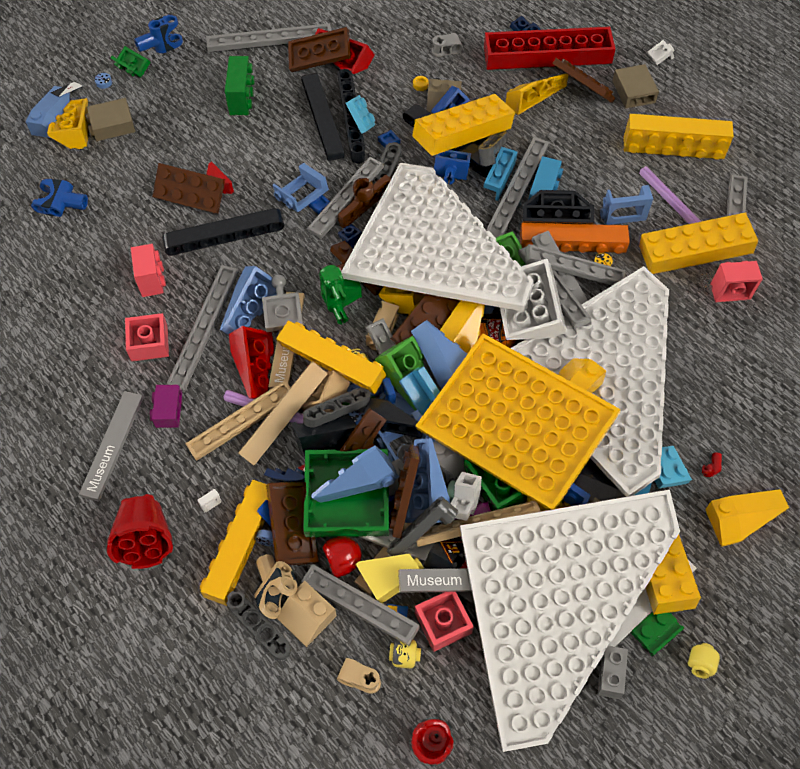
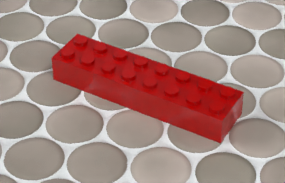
[484,27,616,70]

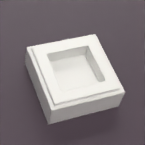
[198,489,221,513]

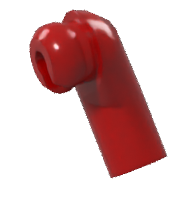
[701,452,722,477]

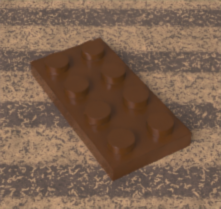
[288,27,351,72]
[552,58,615,103]
[152,163,225,213]
[390,294,460,360]
[389,445,420,539]
[266,482,319,566]

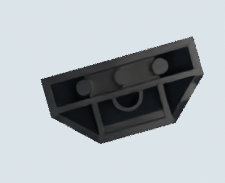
[523,190,594,224]
[574,459,635,502]

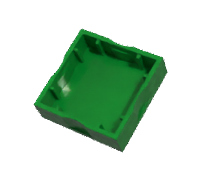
[304,449,389,537]

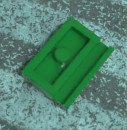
[630,612,684,657]

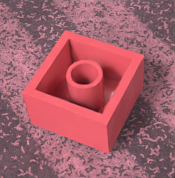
[131,244,166,297]
[710,261,763,302]
[125,313,169,362]
[415,592,474,652]

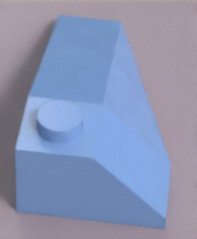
[26,86,70,138]
[220,266,277,335]
[411,320,467,389]
[405,438,450,523]
[311,445,399,503]

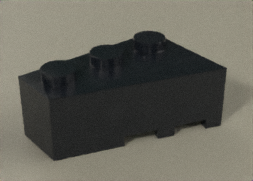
[290,413,357,460]

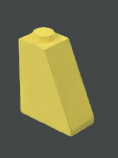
[356,553,424,603]

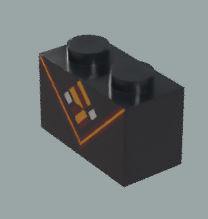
[423,537,465,569]

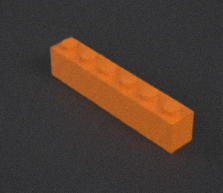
[520,223,630,254]

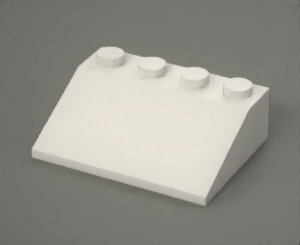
[500,259,567,340]

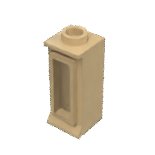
[366,301,399,350]

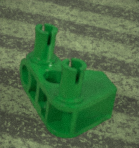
[319,265,362,325]

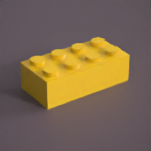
[645,534,701,615]

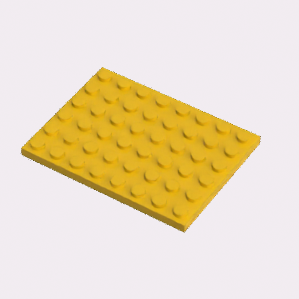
[416,333,621,510]

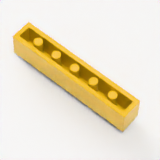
[276,320,387,394]
[200,480,268,606]

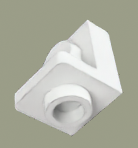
[647,40,674,65]

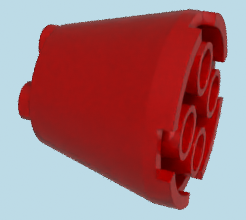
[107,494,173,569]

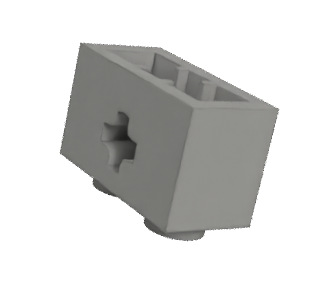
[597,646,628,699]

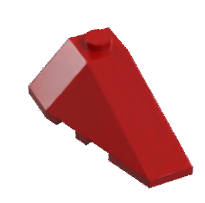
[315,28,375,74]
[229,326,274,399]

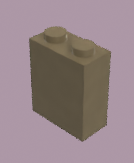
[612,64,659,109]
[85,98,135,141]

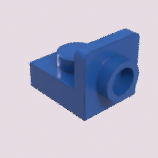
[562,483,591,506]

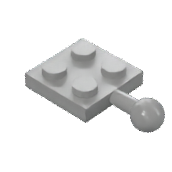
[262,275,303,332]

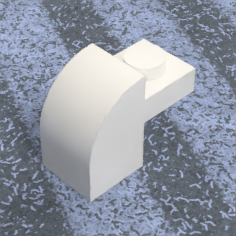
[450,472,482,521]

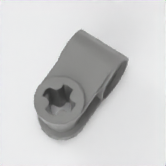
[431,33,463,57]

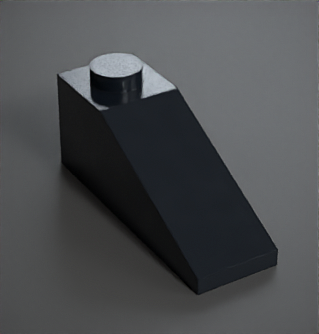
[363,398,422,438]

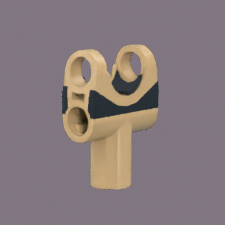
[254,554,298,619]

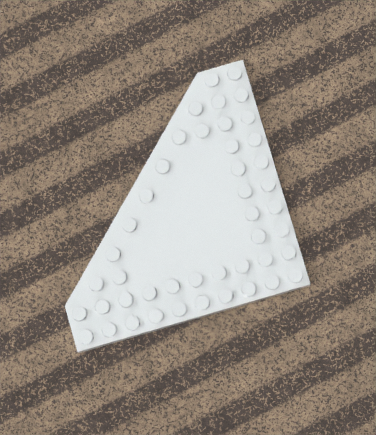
[341,163,533,312]
[511,266,669,497]
[460,490,680,752]

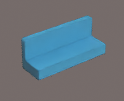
[483,147,518,201]
[399,366,440,416]

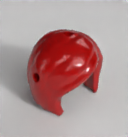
[323,536,362,578]
[411,719,454,765]

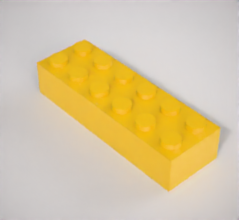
[412,94,515,156]
[624,114,734,159]
[639,212,758,274]

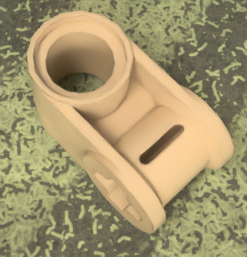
[337,658,381,694]

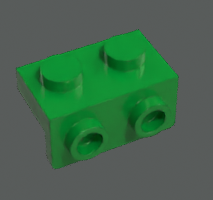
[111,46,151,78]

